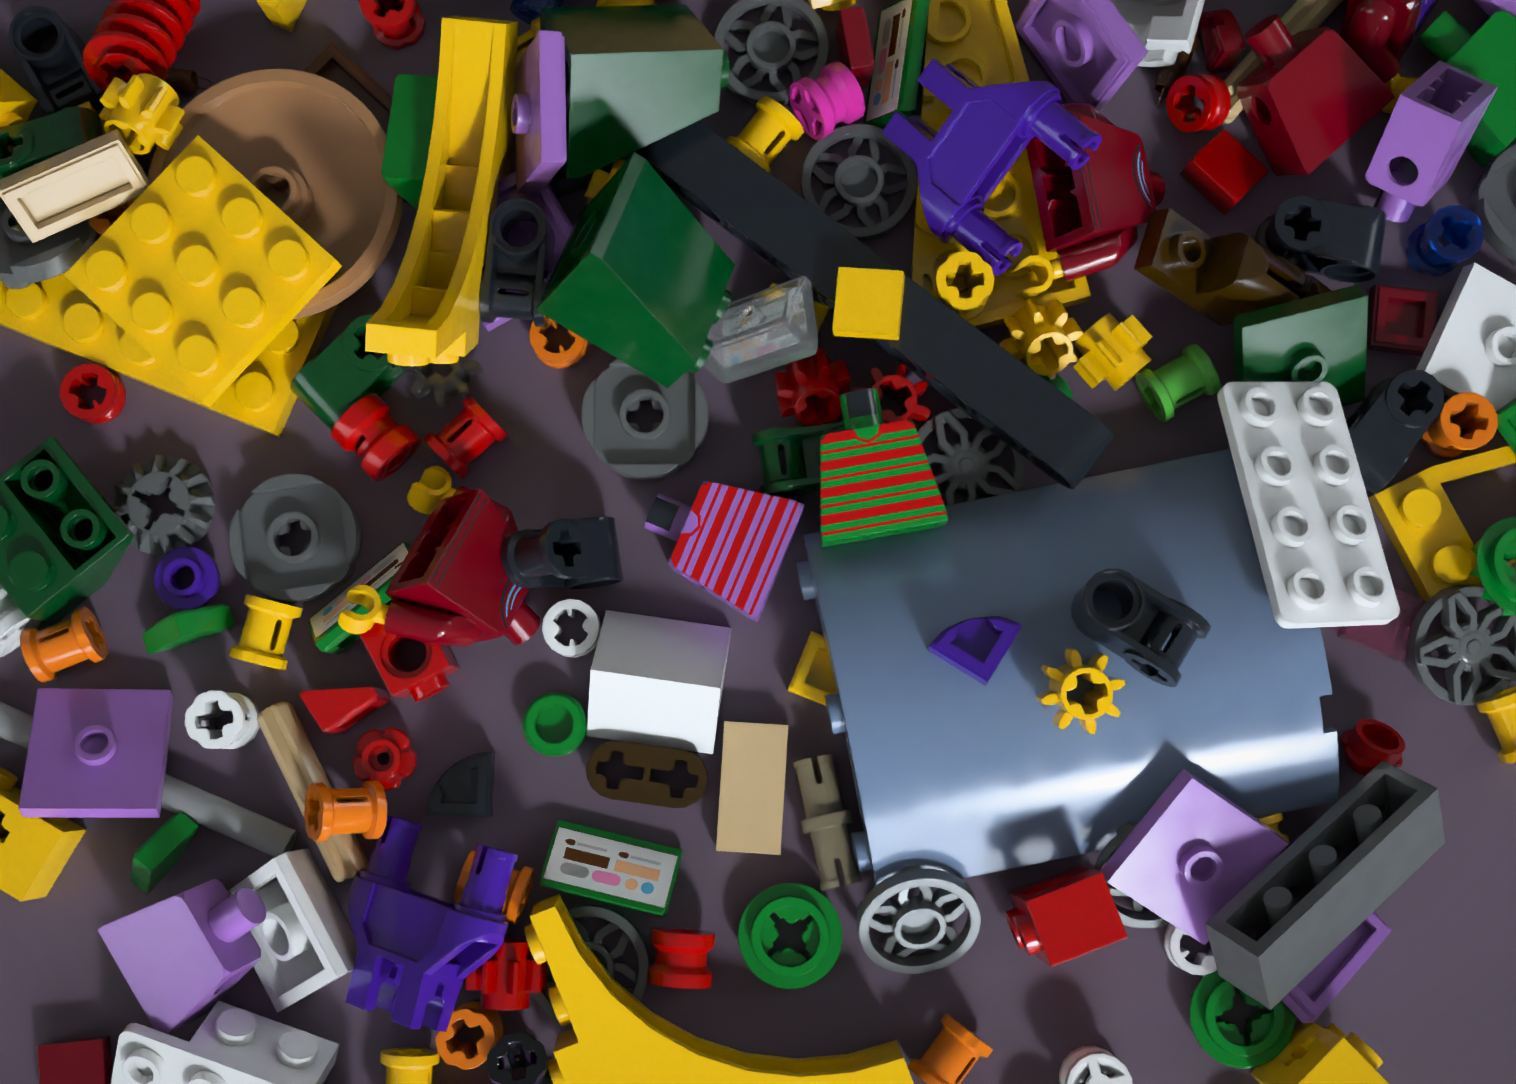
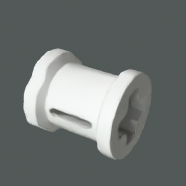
[185,690,260,749]

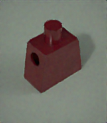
[1237,14,1395,176]

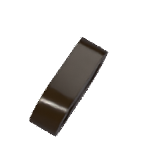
[586,741,709,808]

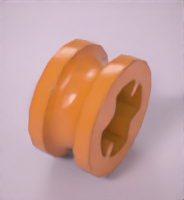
[529,319,588,369]

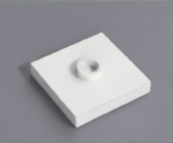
[1416,263,1516,411]

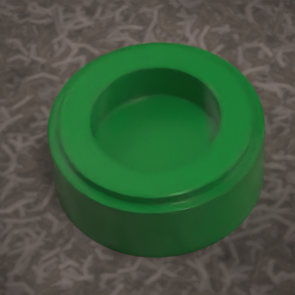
[522,692,588,756]

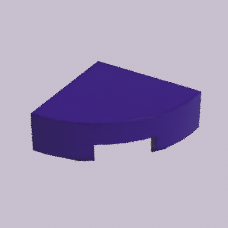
[928,616,1023,686]

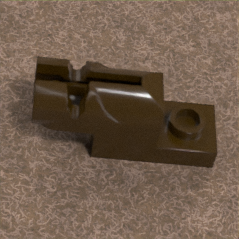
[1134,208,1332,326]

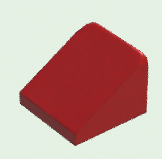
[1180,129,1269,215]
[299,687,391,734]

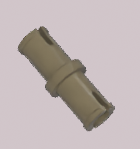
[792,754,862,891]

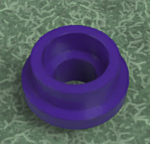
[154,547,220,611]

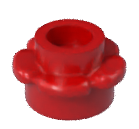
[1340,719,1406,776]
[353,727,417,791]

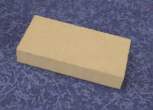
[0,129,150,243]
[716,721,788,855]

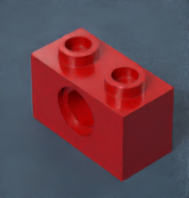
[1005,865,1128,967]

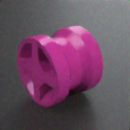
[789,61,865,140]

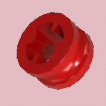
[1166,73,1231,132]
[60,364,126,424]

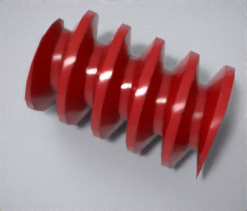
[83,0,201,92]

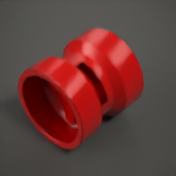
[331,393,421,482]

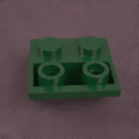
[0,436,135,623]

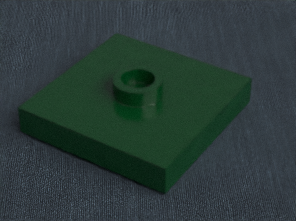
[1234,284,1368,406]

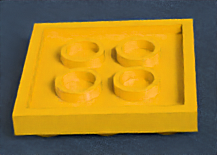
[64,135,342,407]

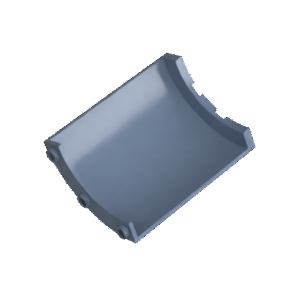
[796,449,1339,890]

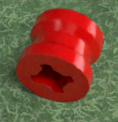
[647,927,715,989]

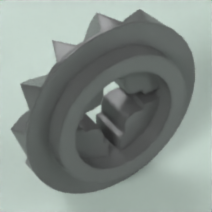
[113,454,215,556]

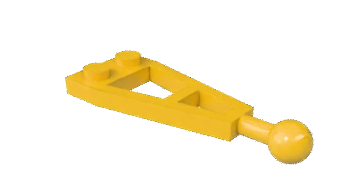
[1368,446,1516,603]

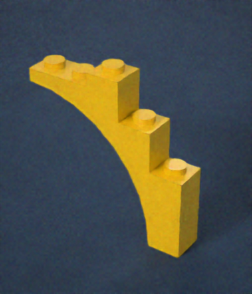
[365,15,518,366]
[524,894,914,1084]

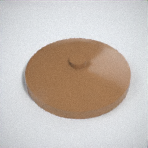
[148,69,403,320]

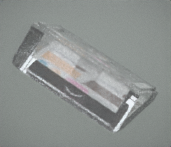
[703,276,818,383]

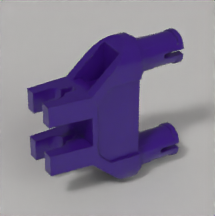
[882,59,1102,276]
[345,814,519,1032]

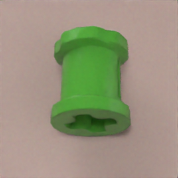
[1135,343,1221,423]

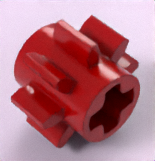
[773,348,851,427]
[854,364,931,424]
[465,938,547,1011]

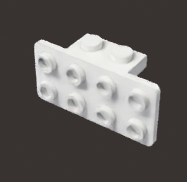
[1217,382,1400,629]
[111,1001,340,1084]

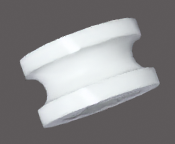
[542,599,602,658]
[1163,924,1217,975]

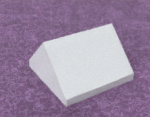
[587,610,731,754]
[227,848,358,1013]

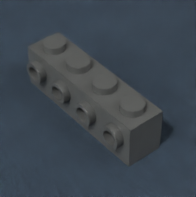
[1205,761,1446,1010]

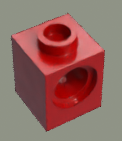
[359,623,460,703]

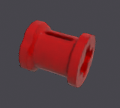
[359,0,426,50]
[423,396,509,480]

